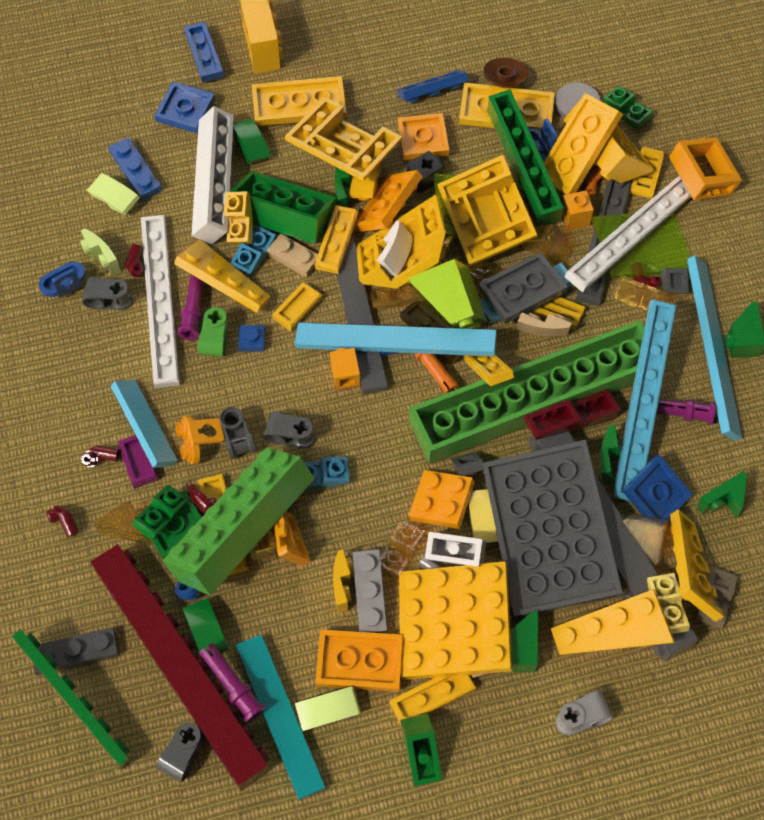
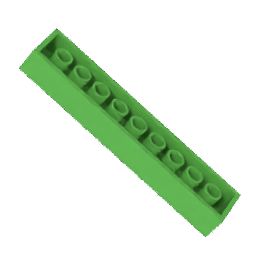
[409,320,645,464]

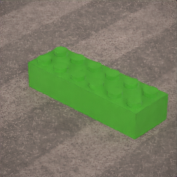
[162,447,314,596]

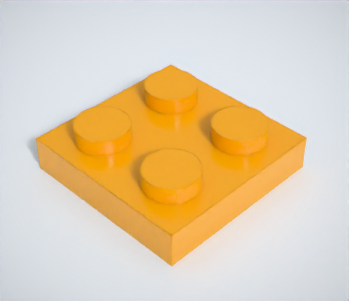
[397,113,450,160]
[408,470,475,529]

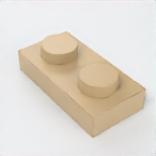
[267,233,318,278]

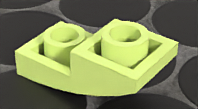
[87,173,140,215]
[80,229,121,276]
[295,686,361,731]

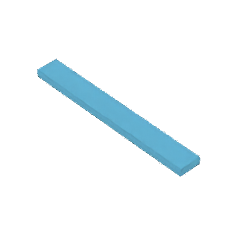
[687,255,742,441]
[612,299,677,502]
[295,323,497,356]

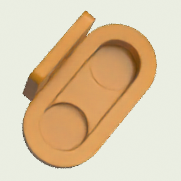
[175,416,224,464]

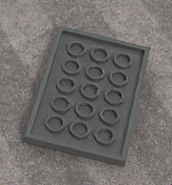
[482,440,623,618]

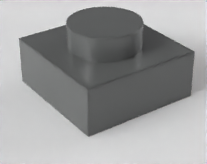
[661,268,689,294]
[451,452,483,477]

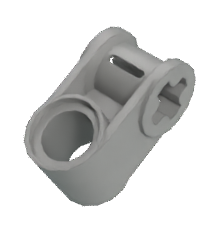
[556,691,613,736]

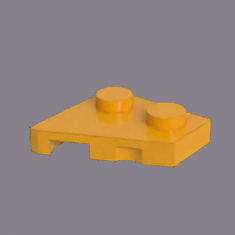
[274,511,311,566]

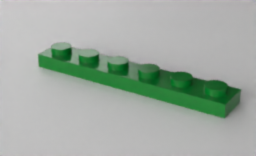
[12,629,131,769]

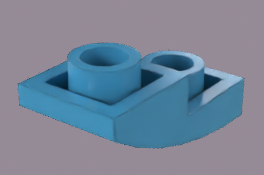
[230,225,277,275]
[304,457,349,489]

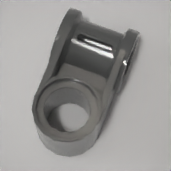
[82,277,133,310]
[220,407,256,460]
[263,411,315,449]
[156,723,205,782]

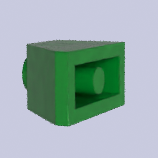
[724,301,764,358]
[510,611,538,673]
[400,714,442,787]

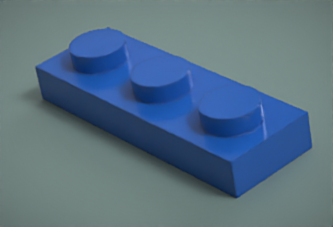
[184,22,224,83]
[397,70,468,102]
[108,137,162,201]

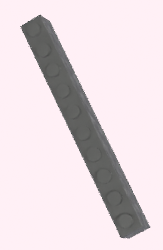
[529,432,698,662]

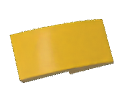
[350,163,382,201]
[224,192,253,244]
[333,550,354,614]

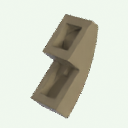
[695,567,738,629]

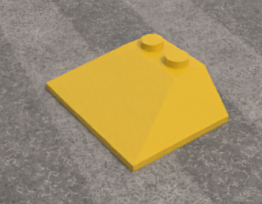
[285,97,402,181]
[437,155,538,266]
[356,195,446,289]

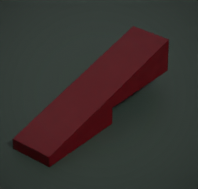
[523,389,621,440]

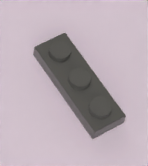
[33,627,119,675]

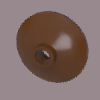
[483,58,529,88]

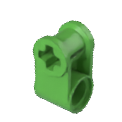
[198,307,228,357]

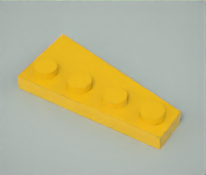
[174,239,271,313]
[670,509,724,622]
[551,589,675,655]

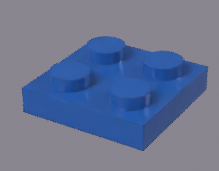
[154,81,215,134]
[622,455,692,530]

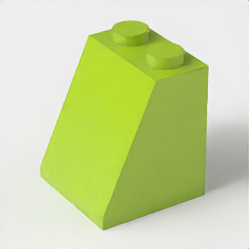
[409,259,487,329]

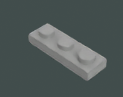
[352,549,387,633]

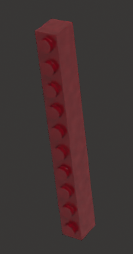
[90,544,270,791]

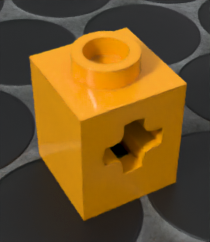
[562,190,594,231]
[330,348,360,390]

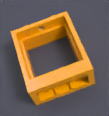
[669,137,742,200]

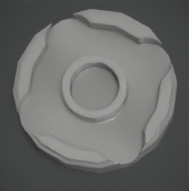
[554,82,600,119]

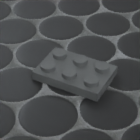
[478,252,568,324]

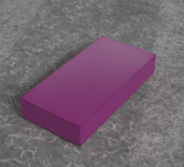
[117,435,158,489]

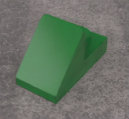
[697,471,747,517]

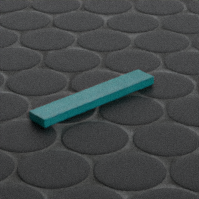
[236,635,326,801]

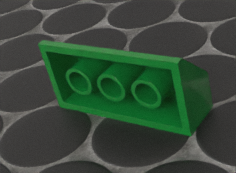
[230,171,337,244]

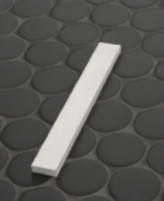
[565,176,691,292]
[141,215,180,388]

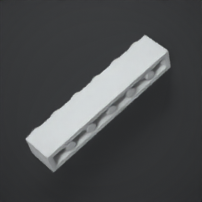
[192,106,234,244]

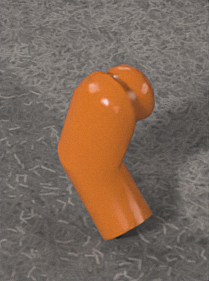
[585,166,606,196]

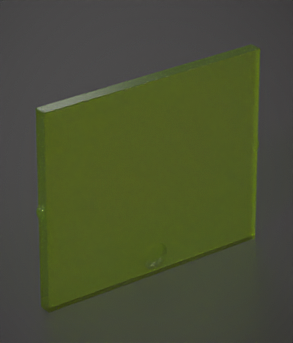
[592,213,690,279]

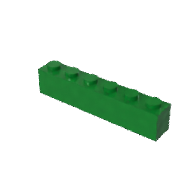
[487,89,564,228]

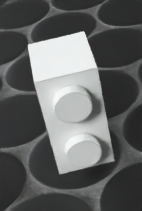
[425,532,487,567]

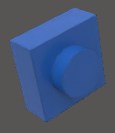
[238,325,265,352]

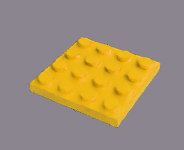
[399,562,512,680]

